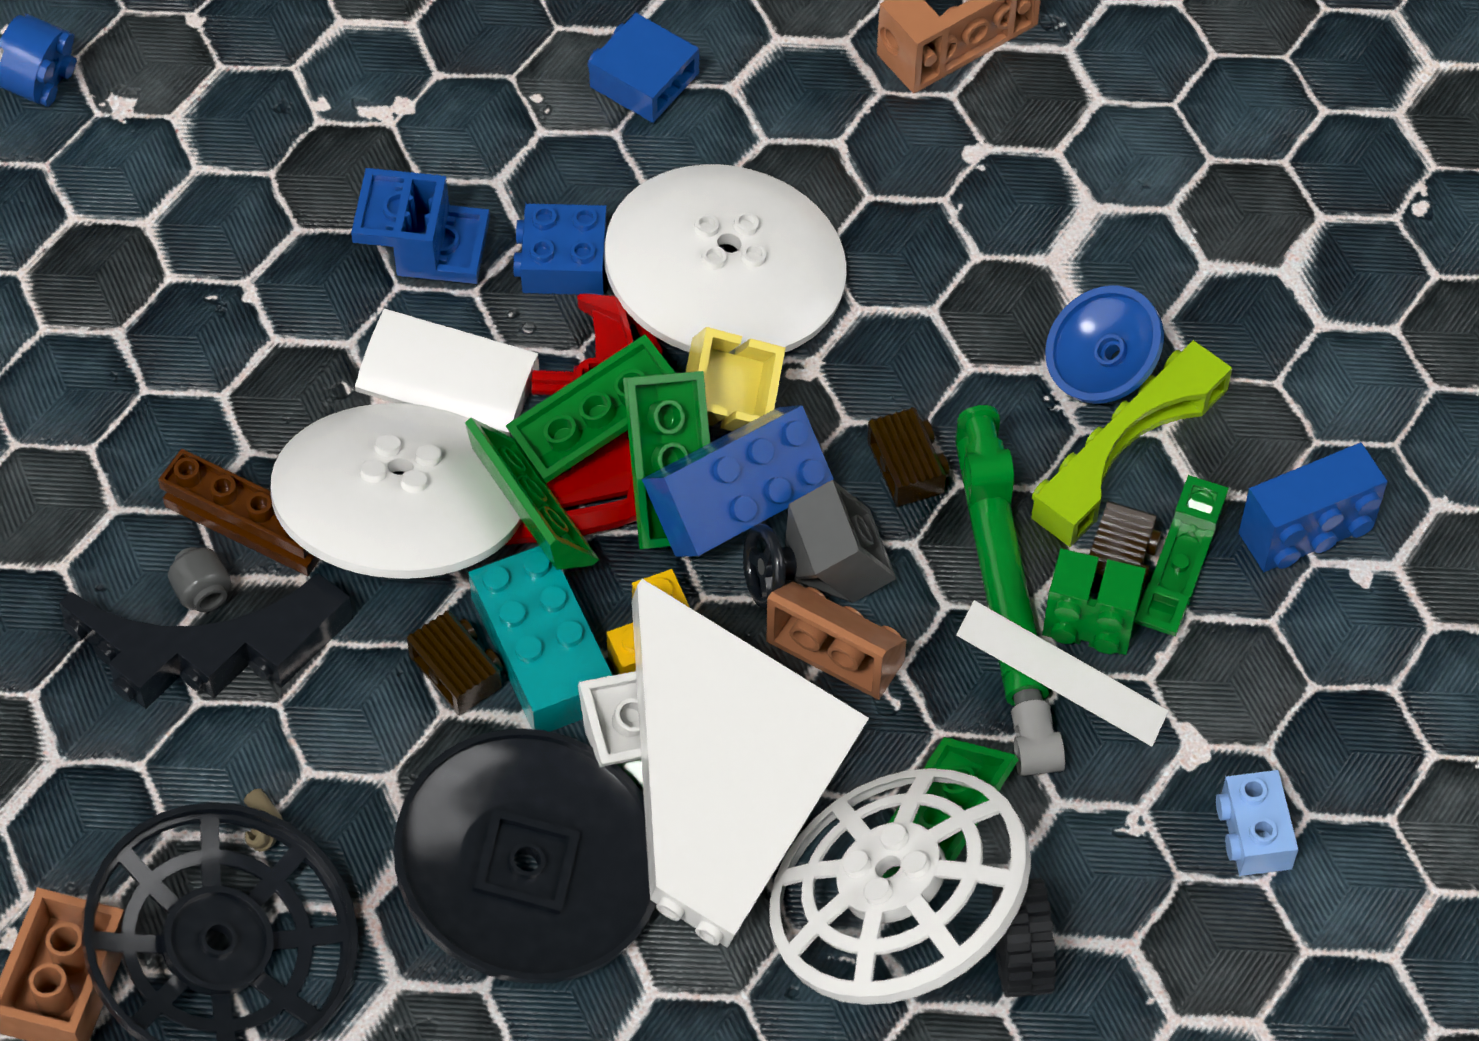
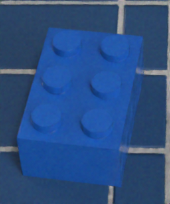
[1238,442,1388,573]

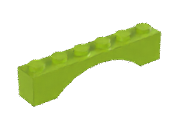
[1031,340,1232,547]

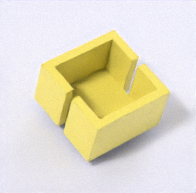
[686,327,785,431]

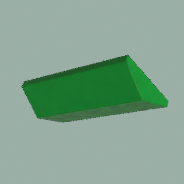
[505,334,675,483]
[623,371,710,549]
[465,417,599,570]
[882,737,1018,878]

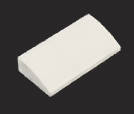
[355,309,539,437]

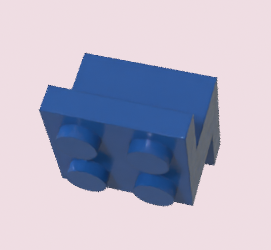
[351,168,490,284]

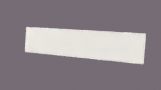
[956,600,1168,747]

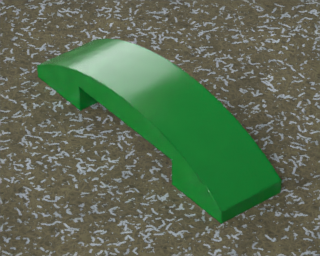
[1134,475,1229,637]

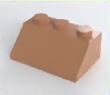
[766,582,907,700]

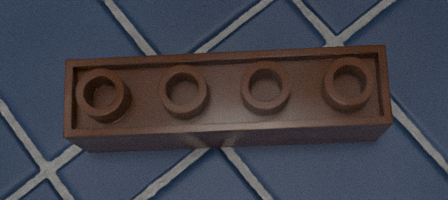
[158,448,320,576]

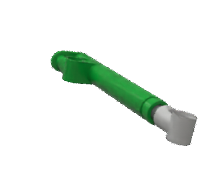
[955,405,1065,776]

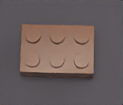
[0,887,125,1041]

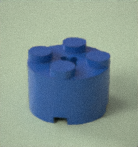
[0,14,77,107]

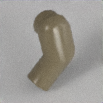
[244,788,283,852]

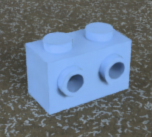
[1216,770,1298,876]

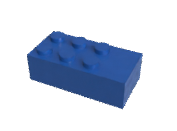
[642,405,834,557]

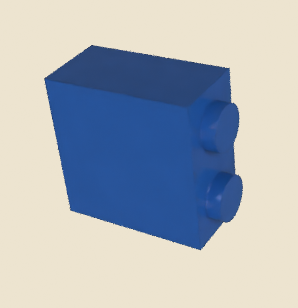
[588,12,699,123]
[514,204,607,295]

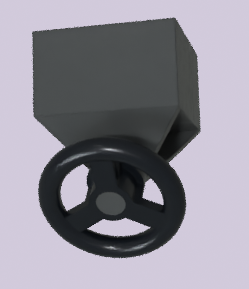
[743,479,896,609]

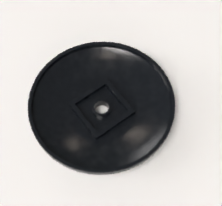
[393,729,656,984]

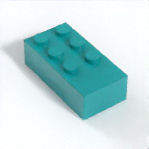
[468,546,613,732]

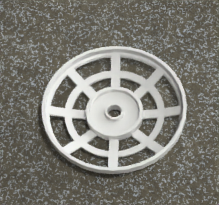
[770,768,1031,1005]

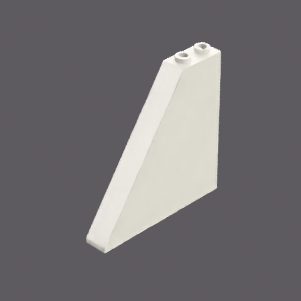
[632,579,869,948]

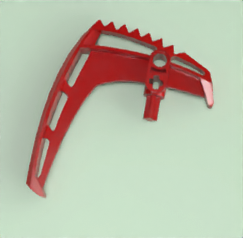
[505,293,663,545]

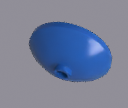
[1045,285,1164,404]

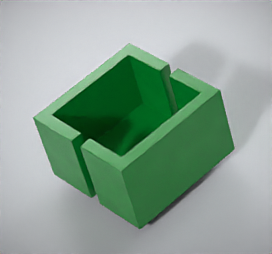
[1042,548,1146,655]

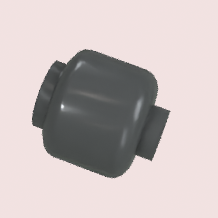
[167,547,232,612]

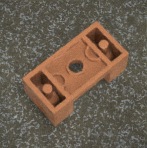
[877,0,1040,94]

